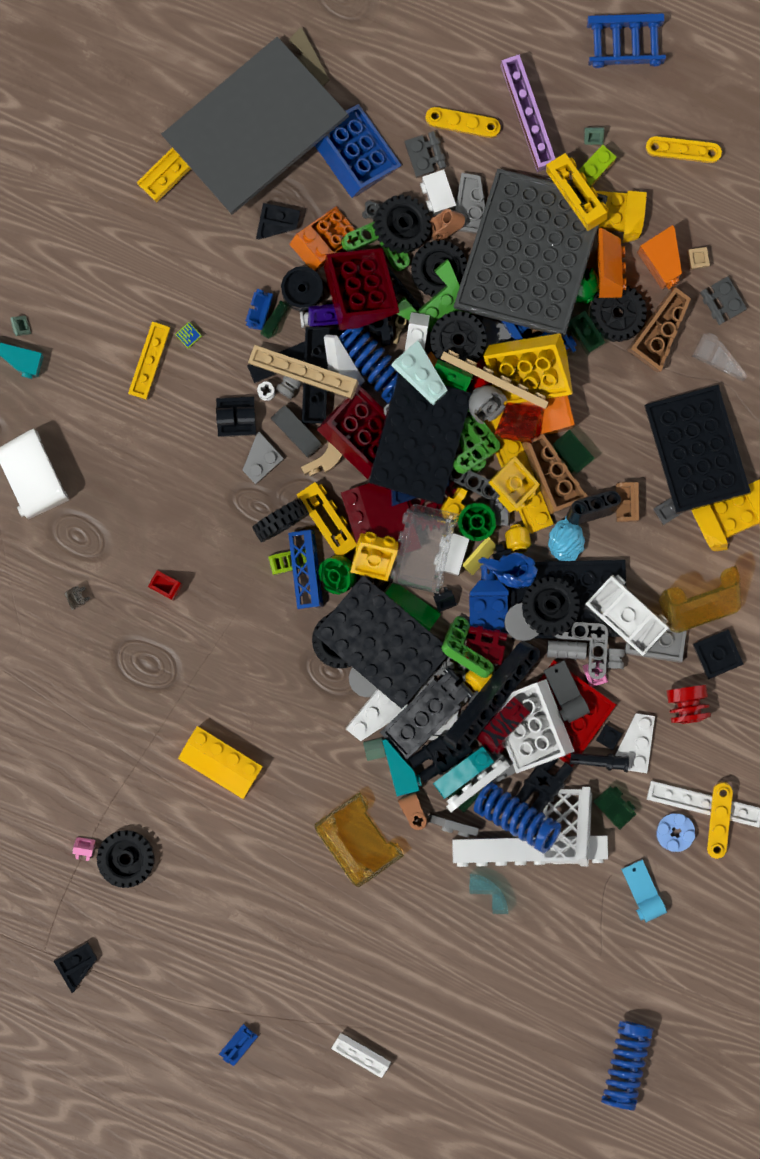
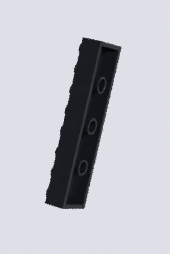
[302,327,330,424]

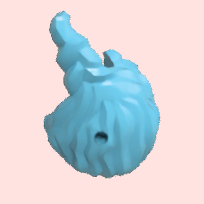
[548,517,585,561]

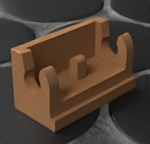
[616,482,639,522]

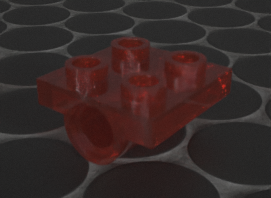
[495,403,544,443]

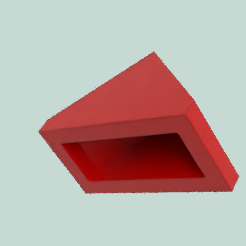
[148,570,183,601]

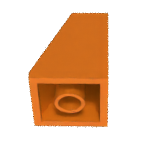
[637,225,682,290]
[516,395,575,440]

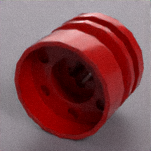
[666,684,711,724]

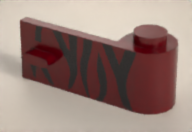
[476,697,531,755]

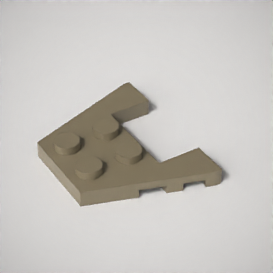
[289,27,329,87]

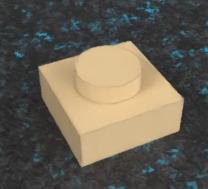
[687,247,710,270]

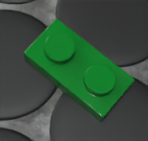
[434,360,473,391]

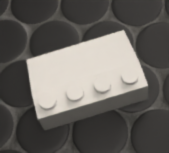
[494,679,574,774]

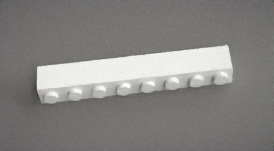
[452,835,608,867]

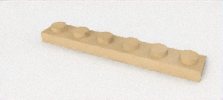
[248,345,359,399]
[440,350,548,409]

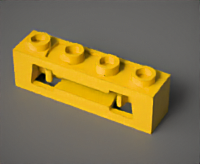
[546,153,608,231]
[296,482,357,556]

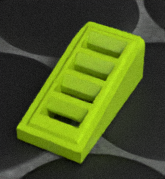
[268,548,307,575]

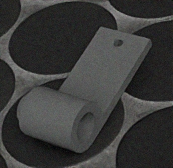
[543,660,590,723]

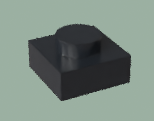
[596,724,622,750]

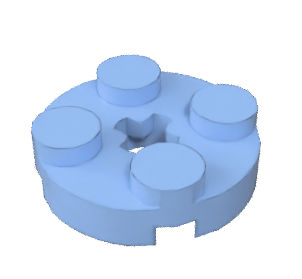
[656,813,695,852]

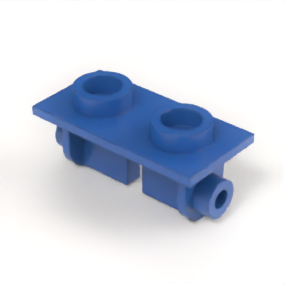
[245,289,273,330]
[219,1024,258,1066]

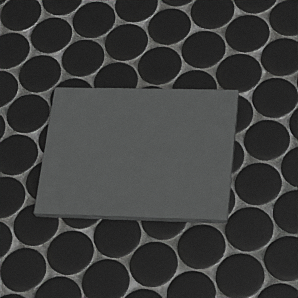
[161,37,349,215]
[454,168,608,337]

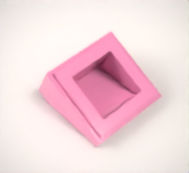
[582,660,608,687]

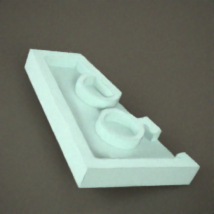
[391,340,448,405]

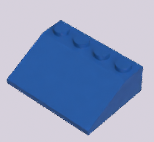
[315,104,402,198]

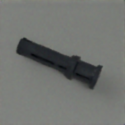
[570,752,629,772]

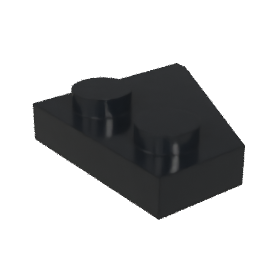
[256,203,301,239]
[54,941,97,993]

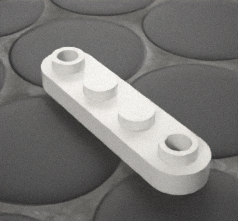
[446,759,510,812]

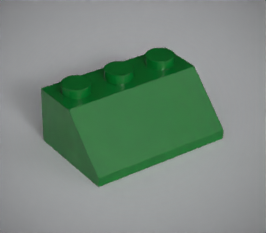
[386,581,441,631]

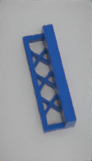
[288,530,324,609]

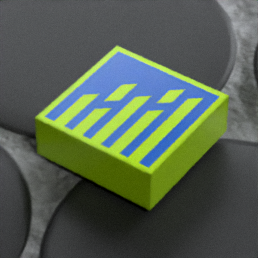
[175,322,202,349]

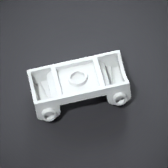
[586,574,669,656]

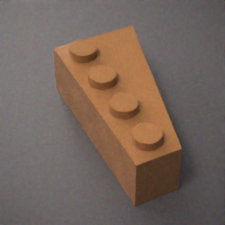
[627,287,691,373]
[522,434,588,515]

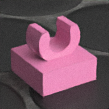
[73,837,96,861]

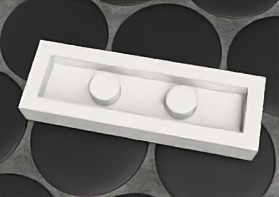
[331,1033,391,1078]

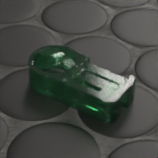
[260,300,289,339]

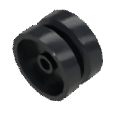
[281,266,324,312]

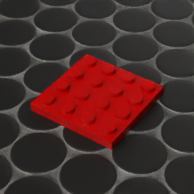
[538,660,616,767]

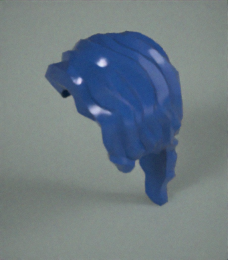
[478,552,538,588]

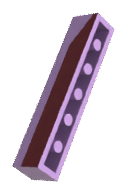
[500,55,556,172]

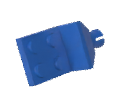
[469,565,509,636]

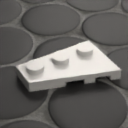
[345,689,408,741]
[615,713,655,773]

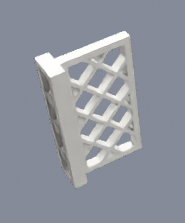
[540,787,592,866]

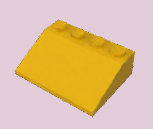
[483,333,573,405]

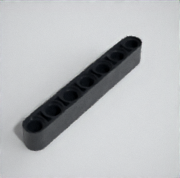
[443,641,540,754]

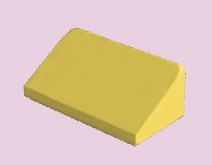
[462,537,496,575]

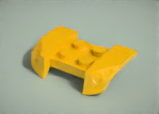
[571,186,647,243]
[691,479,760,551]

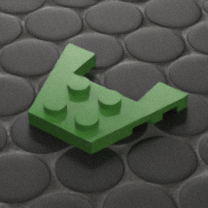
[397,259,471,332]

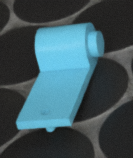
[621,859,667,922]

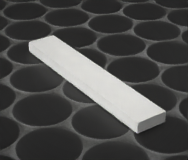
[646,781,760,828]

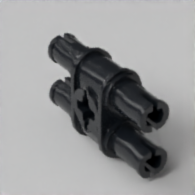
[408,735,473,783]
[515,758,574,814]

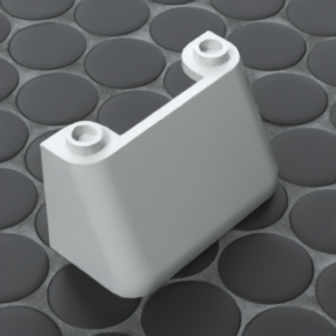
[0,428,69,520]

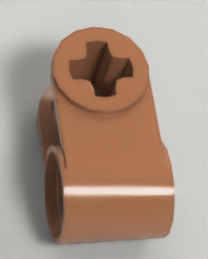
[429,209,465,241]
[398,792,427,830]

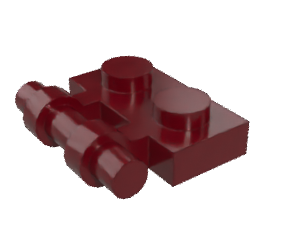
[466,625,508,665]

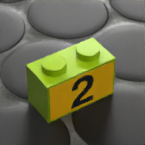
[578,145,617,187]

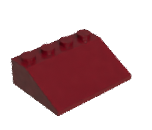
[324,248,399,330]
[317,385,386,479]
[341,484,422,557]

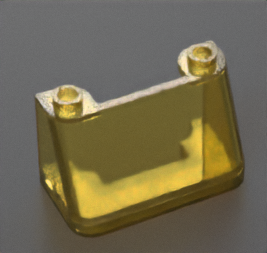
[658,566,742,633]
[314,792,404,887]

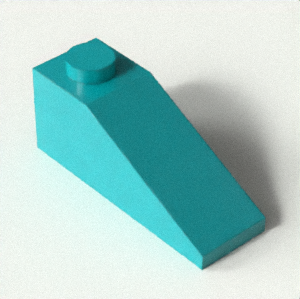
[0,343,44,379]
[382,740,422,796]
[433,747,494,799]

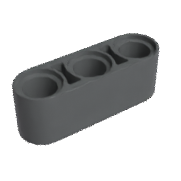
[271,405,322,458]
[449,465,500,501]

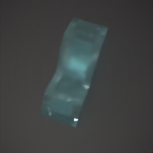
[469,874,508,914]

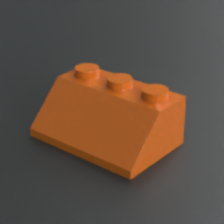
[597,228,626,298]

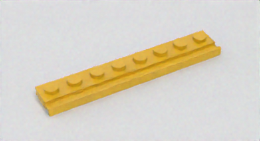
[136,148,191,203]
[484,385,554,534]

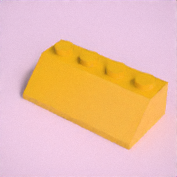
[178,726,264,799]

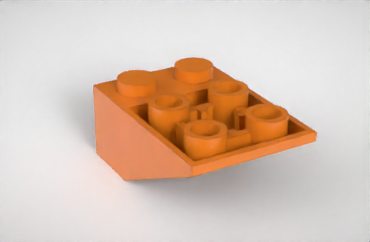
[289,206,358,272]

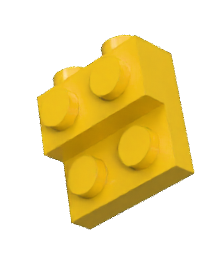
[488,456,540,512]
[350,532,398,581]

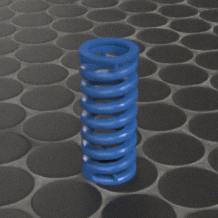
[338,326,398,404]
[474,782,561,853]
[601,1020,654,1110]

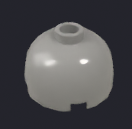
[468,385,507,424]

